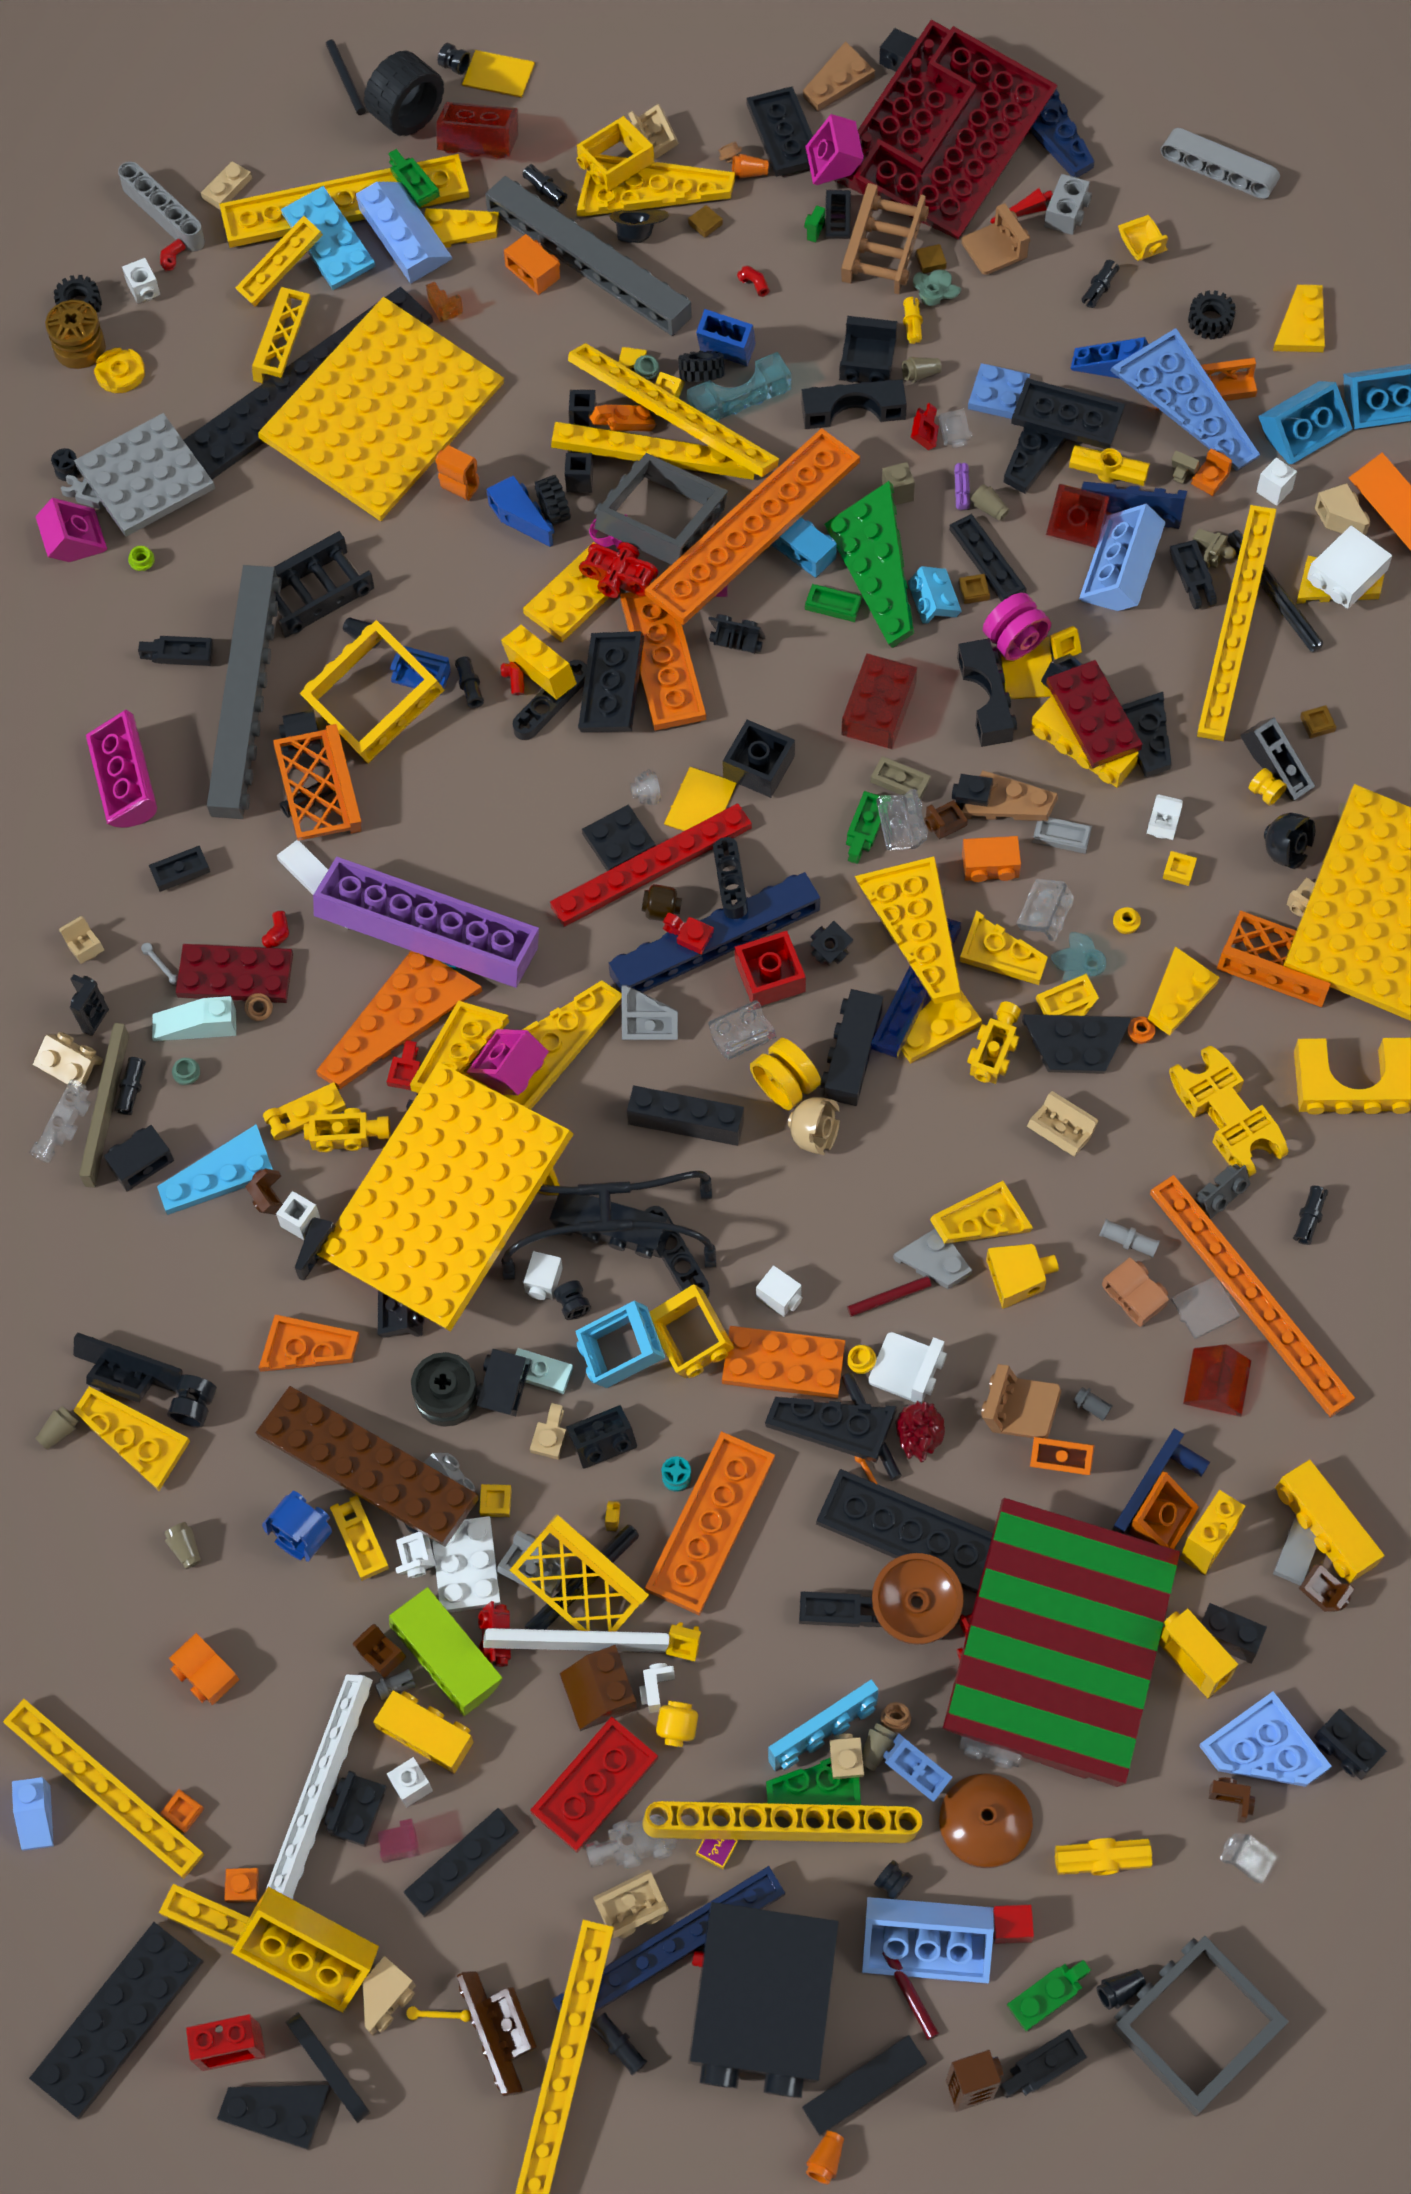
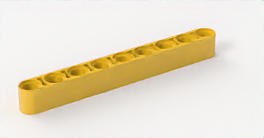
[642,1801,923,1843]

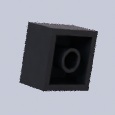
[723,719,795,798]

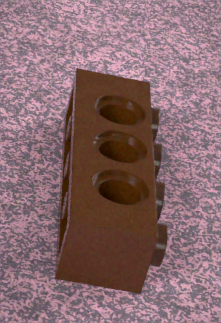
[946,2049,1004,2112]

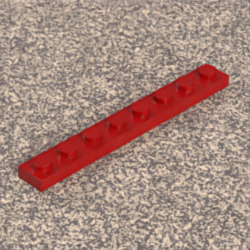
[550,803,752,927]

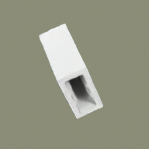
[1307,526,1392,609]

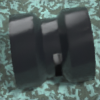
[437,43,471,75]
[553,1280,591,1320]

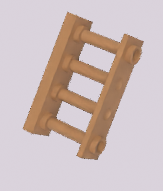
[841,183,929,294]

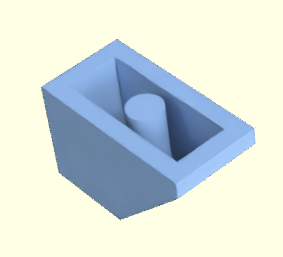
[12,1777,54,1851]

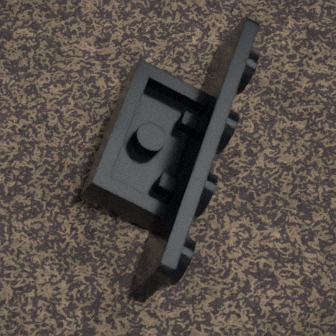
[73,1333,183,1403]

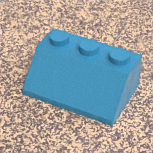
[1343,364,1411,429]
[1258,381,1353,464]

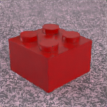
[735,930,806,1009]

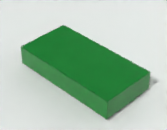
[805,584,862,622]

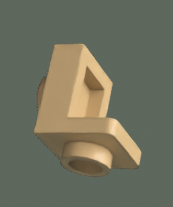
[59,916,104,964]
[829,1734,864,1779]

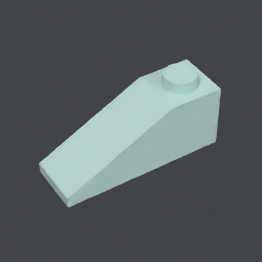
[152,996,236,1041]

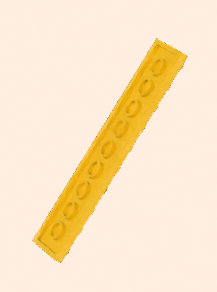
[219,154,470,248]

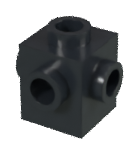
[810,921,853,966]

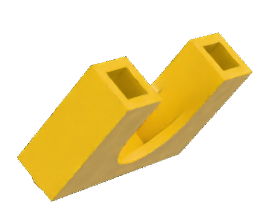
[1294,1038,1411,1115]

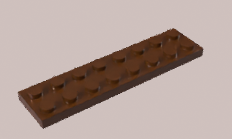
[255,1386,479,1547]

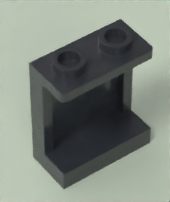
[839,316,898,383]

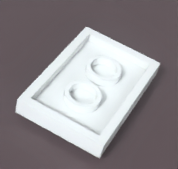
[432,1516,501,1613]

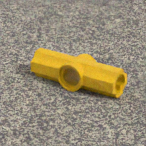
[1069,445,1150,486]
[1055,1838,1152,1876]

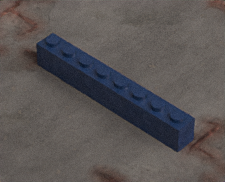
[608,872,820,993]

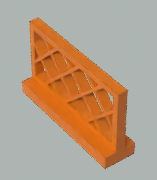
[273,724,361,841]
[1217,910,1331,1008]

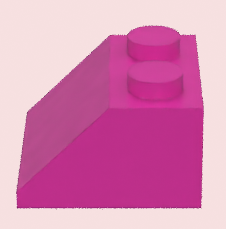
[806,114,864,185]
[35,498,107,562]
[466,1029,549,1096]

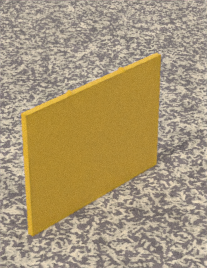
[462,50,535,98]
[1001,637,1053,699]
[664,767,737,831]

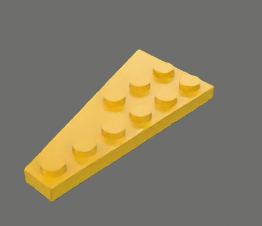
[461,980,622,1110]

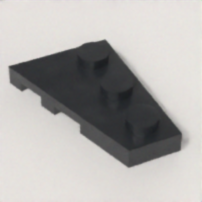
[1121,692,1172,778]
[217,2085,331,2150]

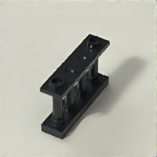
[274,531,374,638]

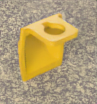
[1118,215,1168,261]

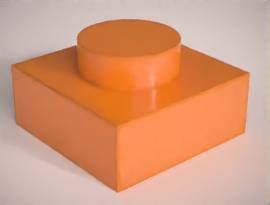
[225,1868,259,1903]

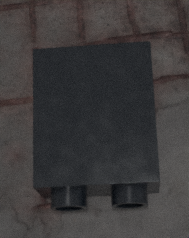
[688,1902,839,2098]

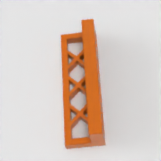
[1155,358,1257,410]

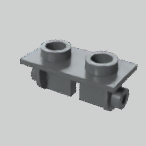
[1194,1164,1250,1219]

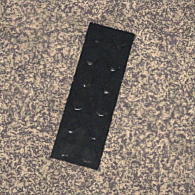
[816,1469,993,1593]
[29,1922,204,2119]

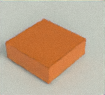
[160,1789,204,1834]

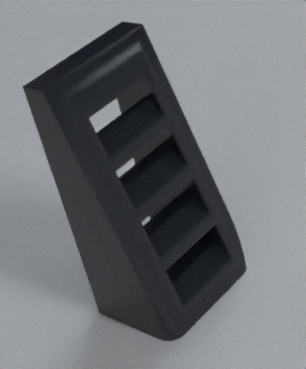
[825,190,851,239]
[295,1217,336,1280]

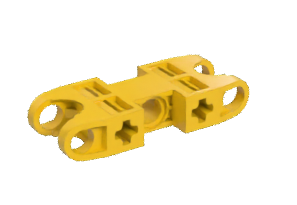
[1169,1046,1288,1177]

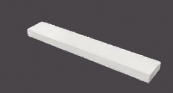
[483,1628,669,1652]

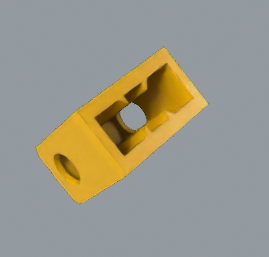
[986,1244,1059,1309]

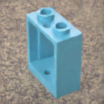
[575,1301,666,1388]

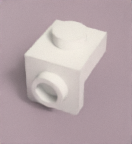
[1146,795,1183,840]
[395,1532,436,1578]
[639,1663,675,1713]

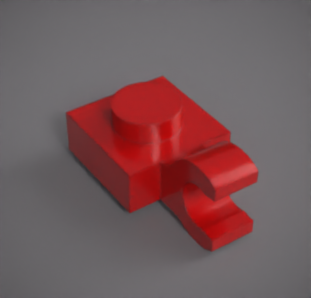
[911,403,939,450]
[663,913,714,955]
[387,1040,421,1091]

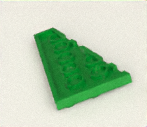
[824,481,914,648]

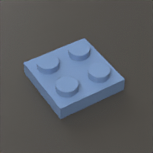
[968,363,1030,419]

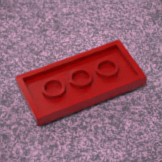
[530,1716,659,1853]

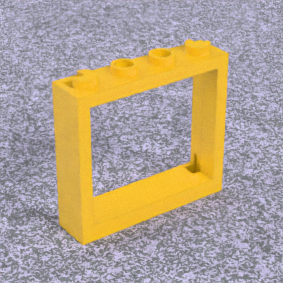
[300,620,445,763]

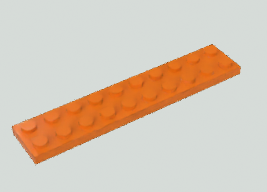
[645,428,860,625]

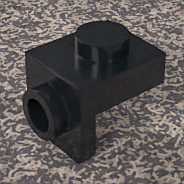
[952,774,993,810]

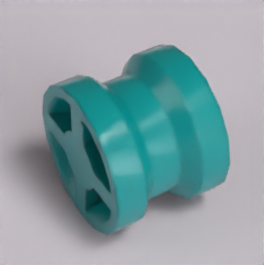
[661,1456,691,1492]

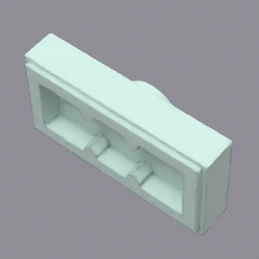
[515,1348,573,1394]

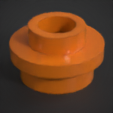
[1127,1017,1155,1044]

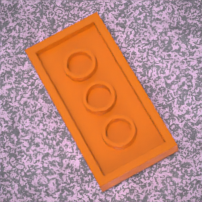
[722,1326,845,1399]

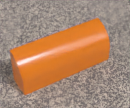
[1348,452,1411,551]

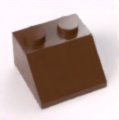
[560,1645,637,1731]

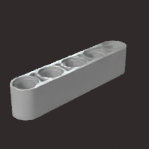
[1161,128,1280,199]
[118,161,205,252]

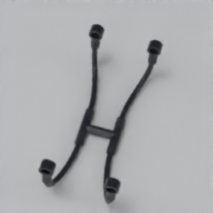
[501,1171,717,1280]

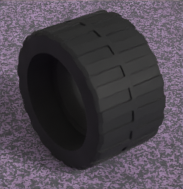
[364,50,444,136]

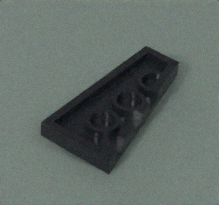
[1003,427,1067,494]
[765,1397,897,1463]

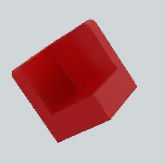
[993,1905,1034,1944]

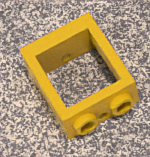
[576,116,654,191]
[649,1284,734,1378]
[1179,1489,1246,1575]
[1159,1608,1238,1699]

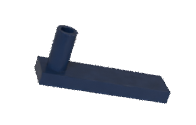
[1112,1428,1210,1534]

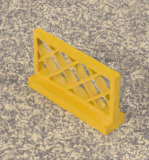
[509,1514,649,1632]

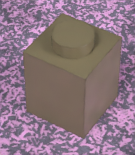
[881,462,915,505]

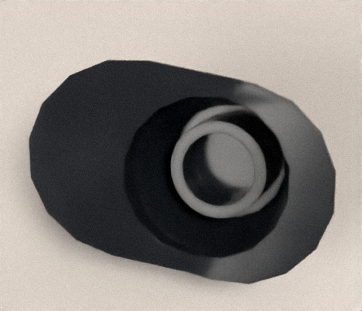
[609,209,669,243]

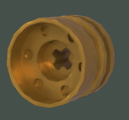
[45,300,106,369]

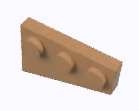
[803,41,875,111]
[962,770,1058,821]

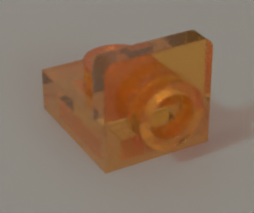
[426,282,463,322]

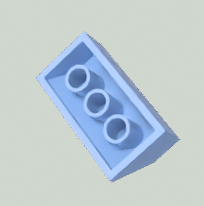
[356,182,452,284]
[1079,503,1165,611]
[862,1897,994,1983]

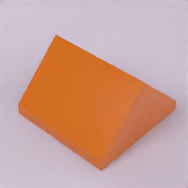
[1129,1472,1199,1549]

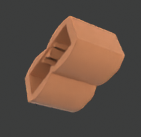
[1102,1257,1169,1327]

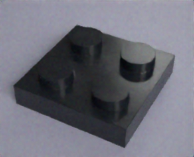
[582,804,656,871]

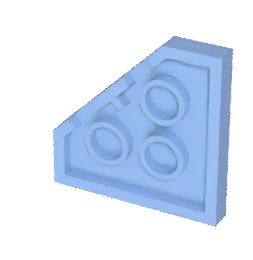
[1199,1691,1332,1787]

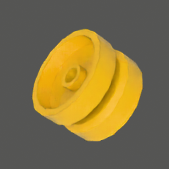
[750,1037,821,1110]

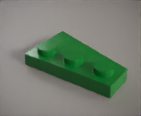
[766,1757,861,1805]

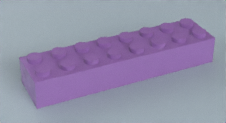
[313,856,539,988]

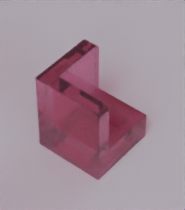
[378,1818,420,1863]

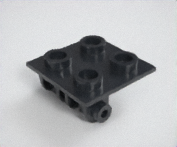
[708,614,766,654]

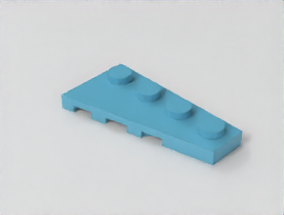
[157,1124,273,1215]

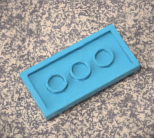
[281,186,375,290]
[768,1679,879,1771]

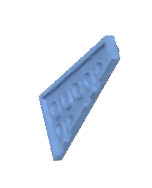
[1110,328,1260,471]

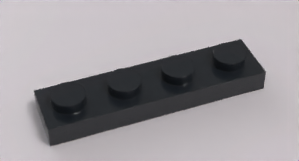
[403,1808,519,1918]

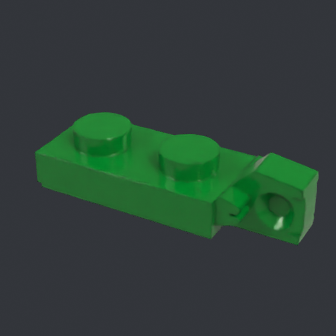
[388,149,440,208]
[846,791,890,864]
[1007,1960,1091,2032]

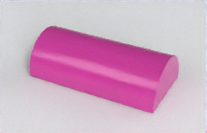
[86,710,157,828]

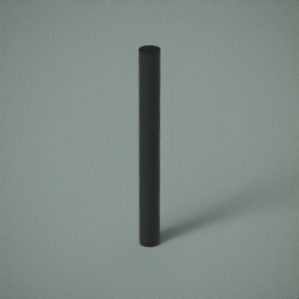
[326,39,366,115]
[841,1373,902,1481]

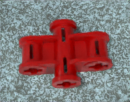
[579,542,658,598]

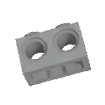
[1044,174,1092,235]

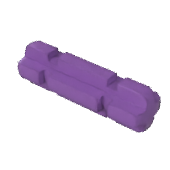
[955,463,970,510]

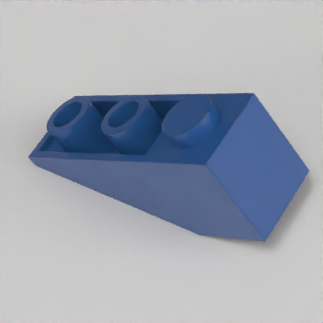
[1071,337,1149,379]
[487,475,554,547]

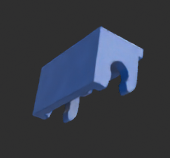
[390,645,451,695]

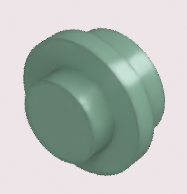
[634,355,659,380]
[172,1058,200,1085]

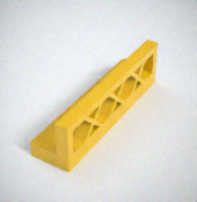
[252,287,310,384]

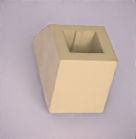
[1315,483,1370,536]
[363,1956,416,2036]

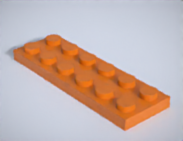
[620,592,706,731]
[645,1431,775,1616]

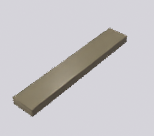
[79,1023,129,1188]

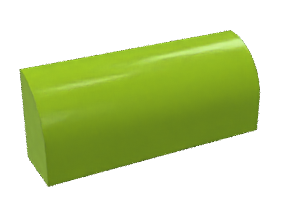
[389,1587,502,1717]

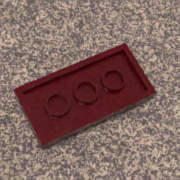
[1046,660,1143,768]
[176,944,293,1003]

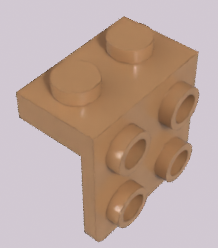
[962,203,1030,275]
[981,1364,1061,1438]

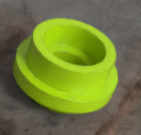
[128,546,155,571]

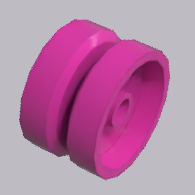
[982,592,1051,661]

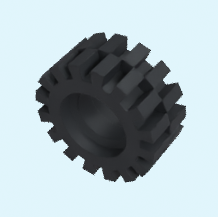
[54,275,102,312]
[1188,290,1236,339]
[678,351,725,382]
[534,475,571,526]

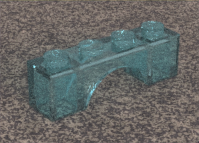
[687,352,791,421]

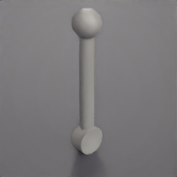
[141,943,178,985]

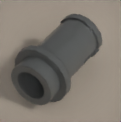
[1073,1387,1113,1421]
[375,1669,416,1701]

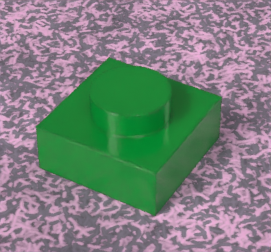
[804,205,825,243]

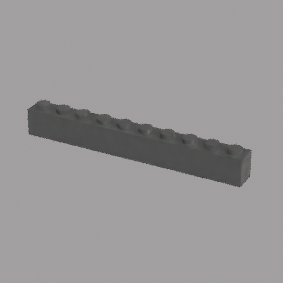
[485,176,692,336]
[207,565,281,819]

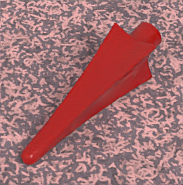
[990,188,1053,224]

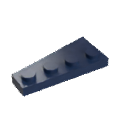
[1030,89,1094,178]
[1079,482,1187,529]

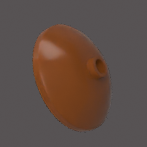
[872,1553,963,1645]
[939,1774,1033,1868]

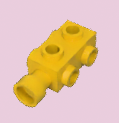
[967,1001,1021,1084]
[304,1108,391,1152]

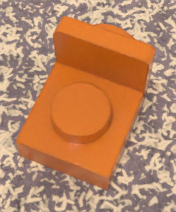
[1191,449,1232,496]

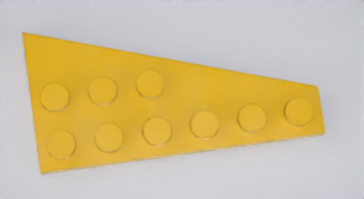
[577,154,735,217]
[855,856,962,1004]

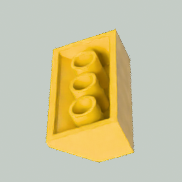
[231,1886,379,2013]

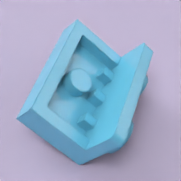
[908,566,962,624]

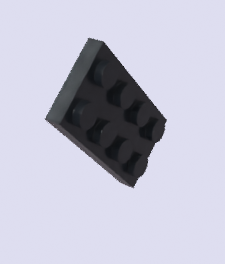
[746,86,813,177]
[1011,378,1125,449]
[578,631,644,733]

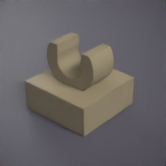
[1171,451,1200,484]

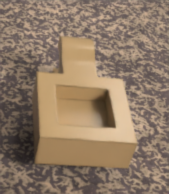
[530,1403,567,1460]

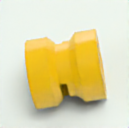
[1248,768,1287,806]

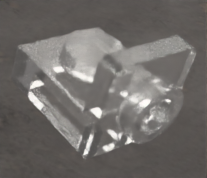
[1220,1834,1277,1883]

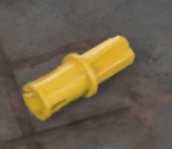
[903,297,923,344]

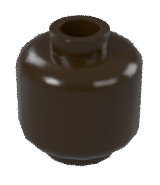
[641,884,682,922]

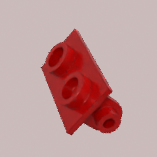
[478,1601,511,1667]

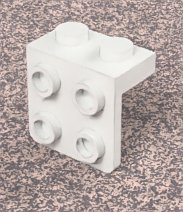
[869,1332,947,1403]

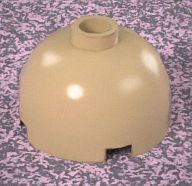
[788,1097,840,1155]

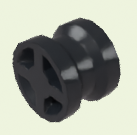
[51,448,80,481]
[874,1860,913,1899]

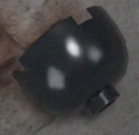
[1264,813,1316,869]

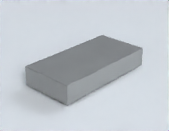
[1032,817,1092,854]
[1273,1518,1317,1585]

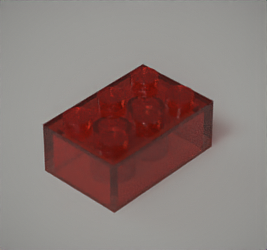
[436,102,518,158]
[841,653,917,749]

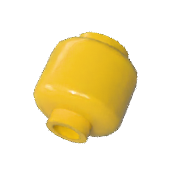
[656,1700,698,1747]

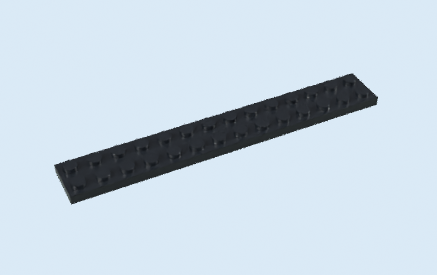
[183,286,433,480]

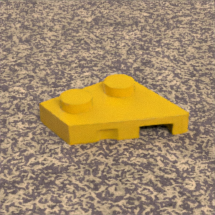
[1035,973,1099,1016]

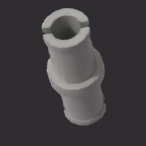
[1099,1219,1160,1258]

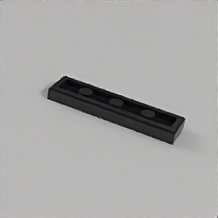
[949,514,1027,602]
[802,2035,927,2136]

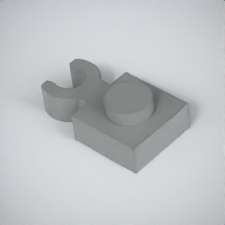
[60,475,103,509]

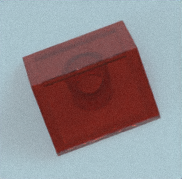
[1046,484,1110,548]
[1183,1344,1251,1417]

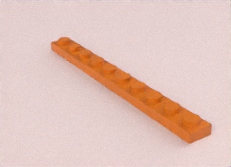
[1150,1175,1355,1418]

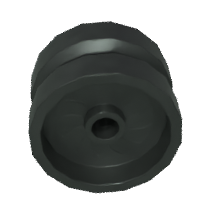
[411,1352,478,1427]

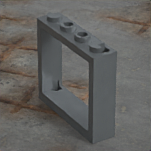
[594,453,728,565]
[1113,1936,1289,2117]

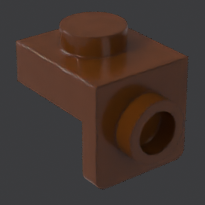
[924,800,968,840]
[245,1168,283,1215]
[1298,1564,1355,1612]
[353,1624,406,1678]
[1208,1777,1255,1823]

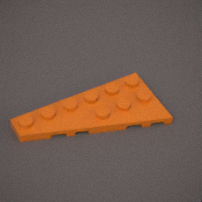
[316,951,483,1089]

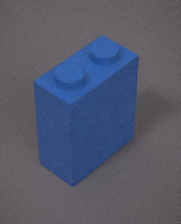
[696,309,756,366]

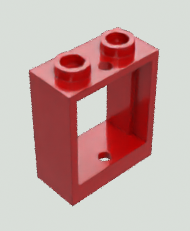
[186,2014,266,2071]

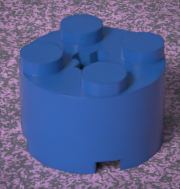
[262,1491,332,1562]

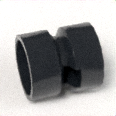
[167,1374,217,1428]

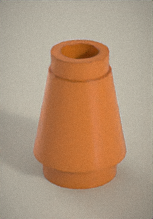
[732,154,768,179]
[806,2131,845,2184]

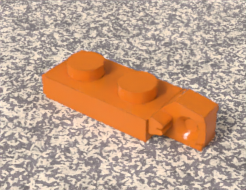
[589,404,656,431]

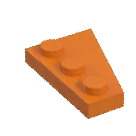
[259,1314,360,1372]

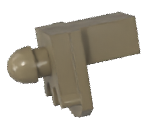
[1193,528,1236,568]

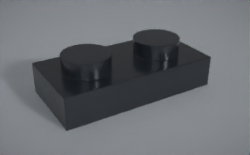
[149,845,210,892]

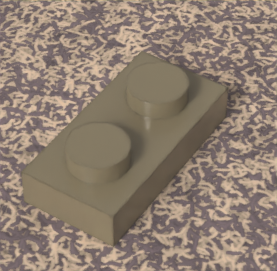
[870,756,931,802]

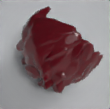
[895,1401,945,1463]

